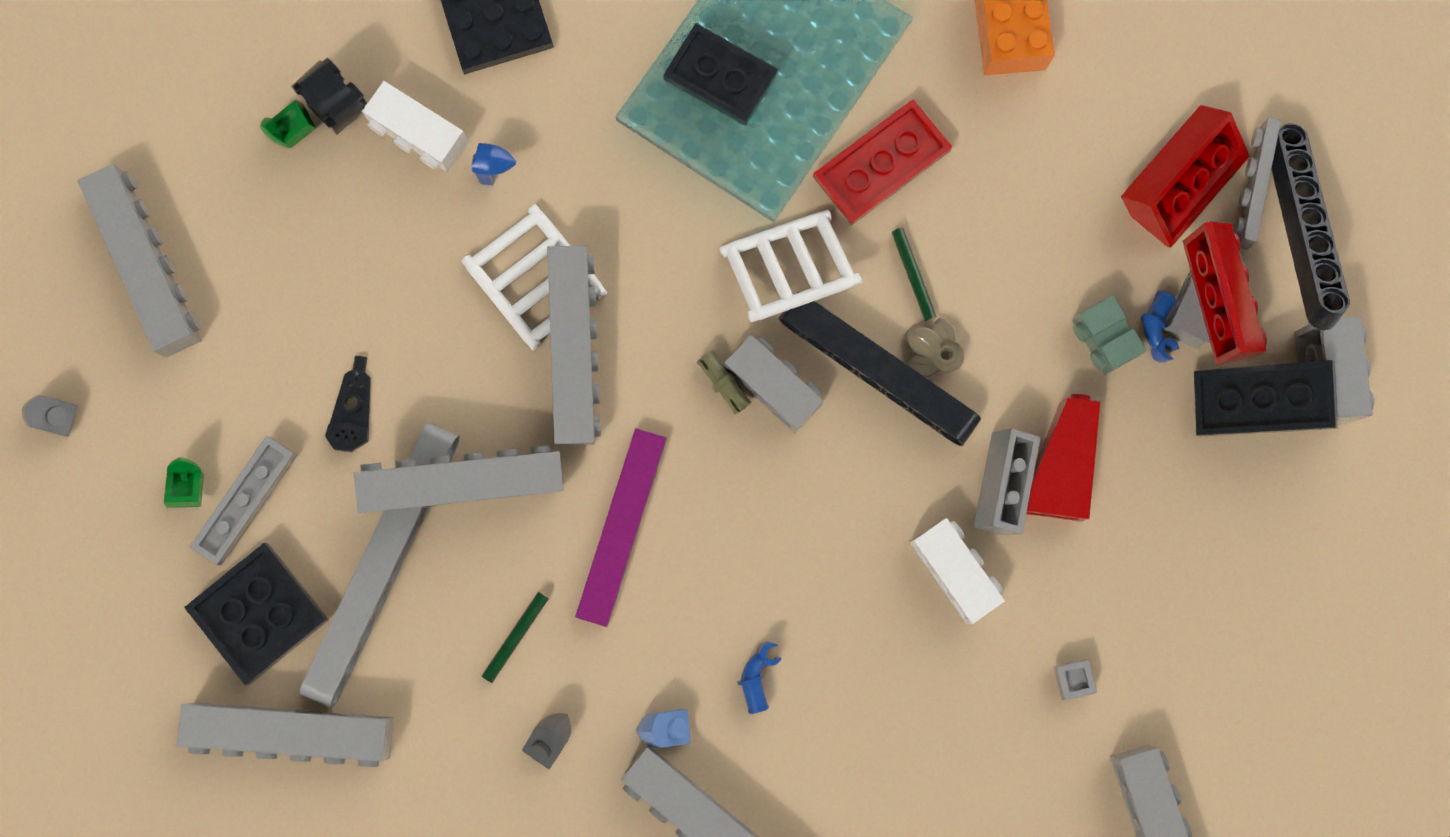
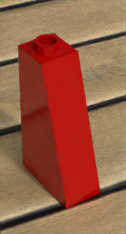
[1026,394,1101,522]

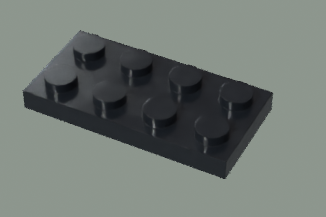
[1194,360,1338,437]

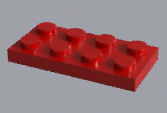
[813,99,953,225]

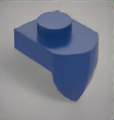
[472,143,516,185]

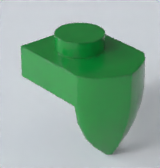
[260,100,316,148]
[164,457,204,508]

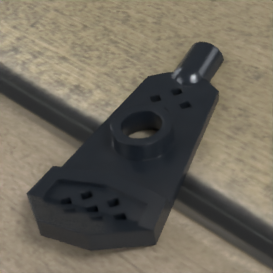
[325,356,371,453]

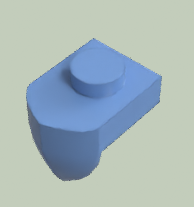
[636,709,690,748]

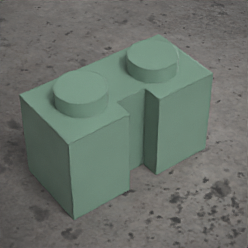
[1072,295,1147,375]

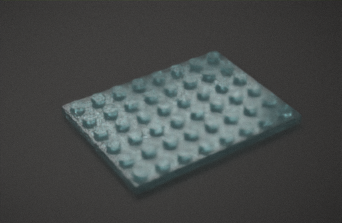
[615,0,913,222]

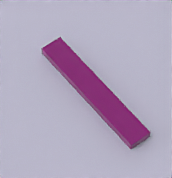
[575,428,667,627]

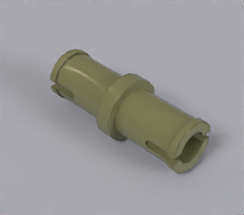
[696,350,752,415]

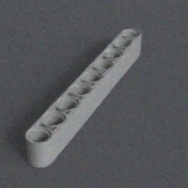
[300,423,460,708]

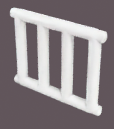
[461,204,608,351]
[719,209,863,323]

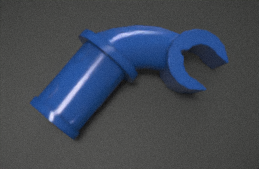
[1140,291,1180,363]
[737,642,782,714]

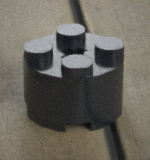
[291,58,367,135]

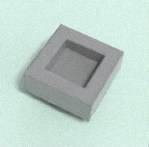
[1054,659,1097,700]

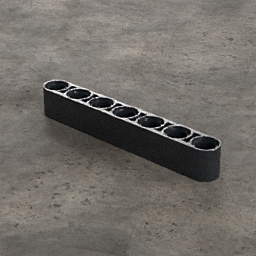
[1271,123,1350,330]
[778,292,981,446]

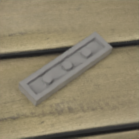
[1233,117,1281,250]
[190,436,297,566]

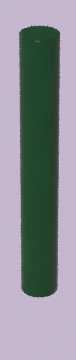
[891,228,937,321]
[481,591,549,683]

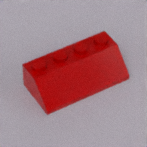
[1121,105,1250,248]
[1182,221,1267,366]

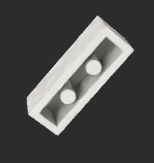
[362,81,469,172]
[909,518,1005,624]

